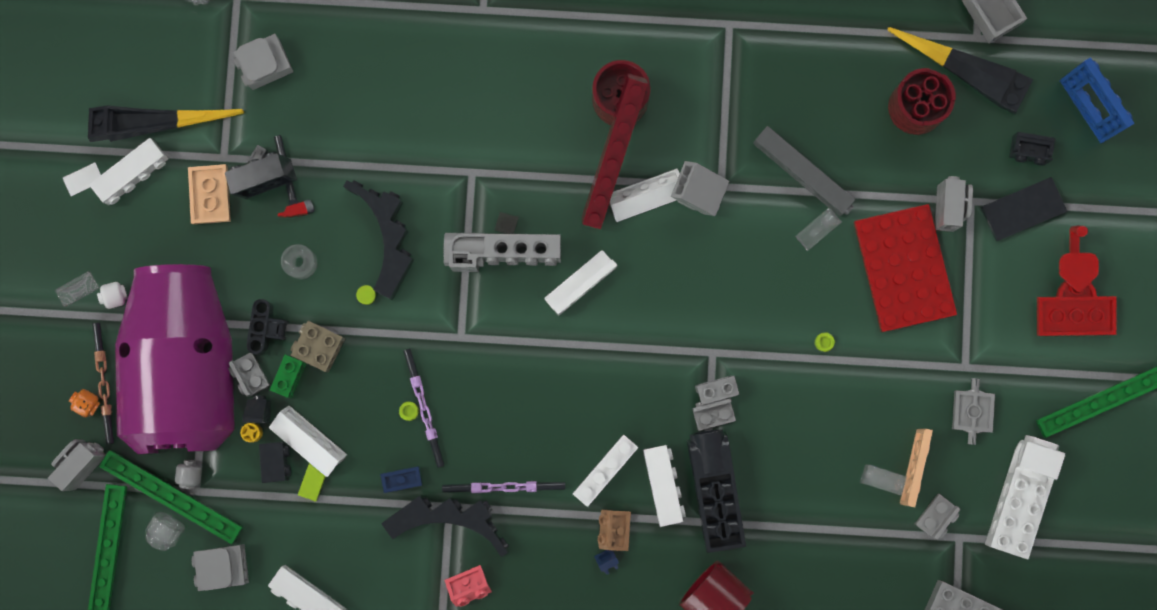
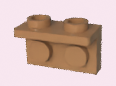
[598,510,631,551]

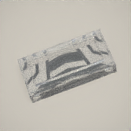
[55,271,99,307]

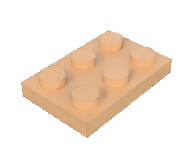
[188,164,231,225]

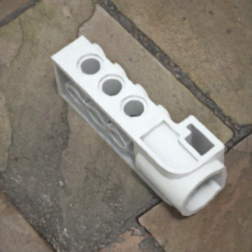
[985,435,1065,559]

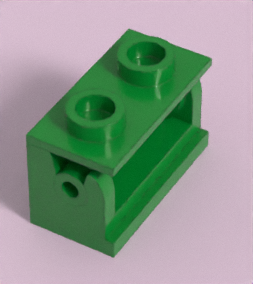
[270,355,307,398]

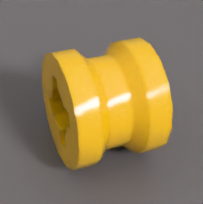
[240,423,263,442]

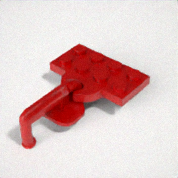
[1037,225,1116,336]

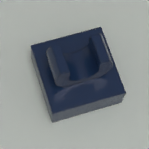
[594,550,619,574]

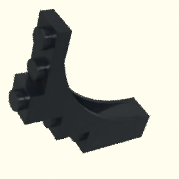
[343,180,414,300]
[381,495,509,557]

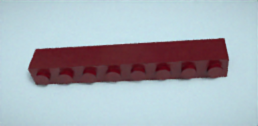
[582,74,648,229]

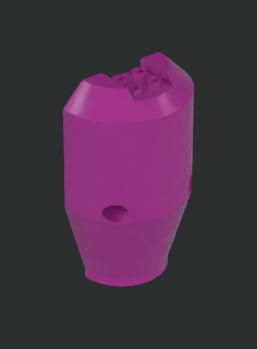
[115,264,235,454]

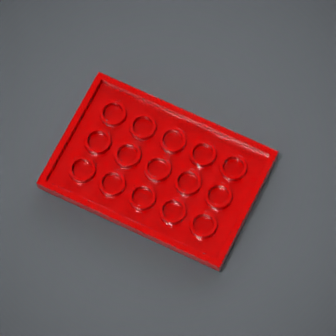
[854,204,957,333]

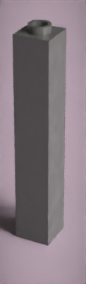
[753,126,855,217]

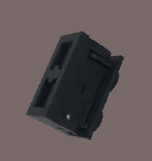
[1009,132,1056,166]
[259,442,291,483]

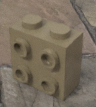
[291,321,346,373]

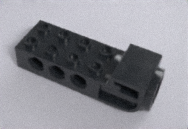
[687,429,746,553]

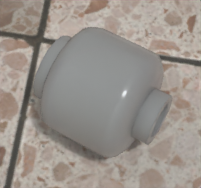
[175,460,202,489]

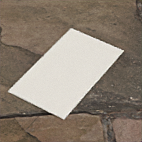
[63,163,101,196]

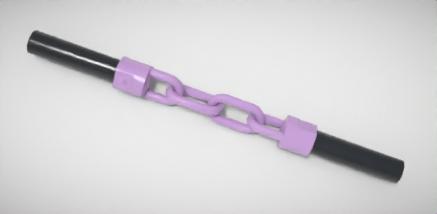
[403,348,445,468]
[442,481,565,493]

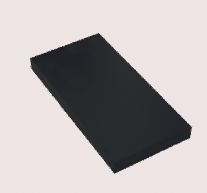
[981,177,1067,242]

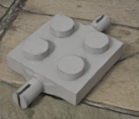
[952,378,995,445]

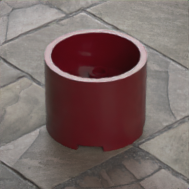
[592,60,651,125]
[888,68,956,135]
[679,560,754,610]

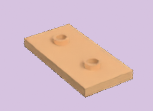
[900,429,933,507]

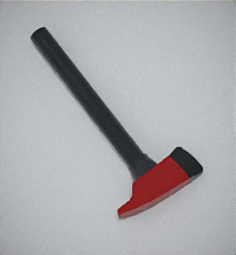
[274,135,315,217]

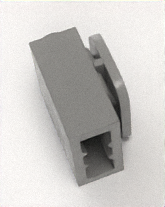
[233,34,294,90]
[671,161,729,216]
[935,176,973,232]
[48,439,106,491]
[192,544,249,591]

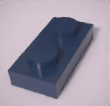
[380,466,423,493]

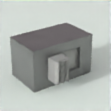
[249,145,268,160]

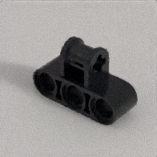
[247,299,289,355]

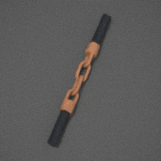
[93,323,114,444]

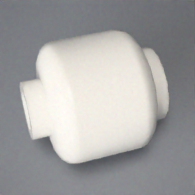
[97,282,128,309]

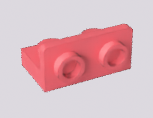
[444,565,492,607]

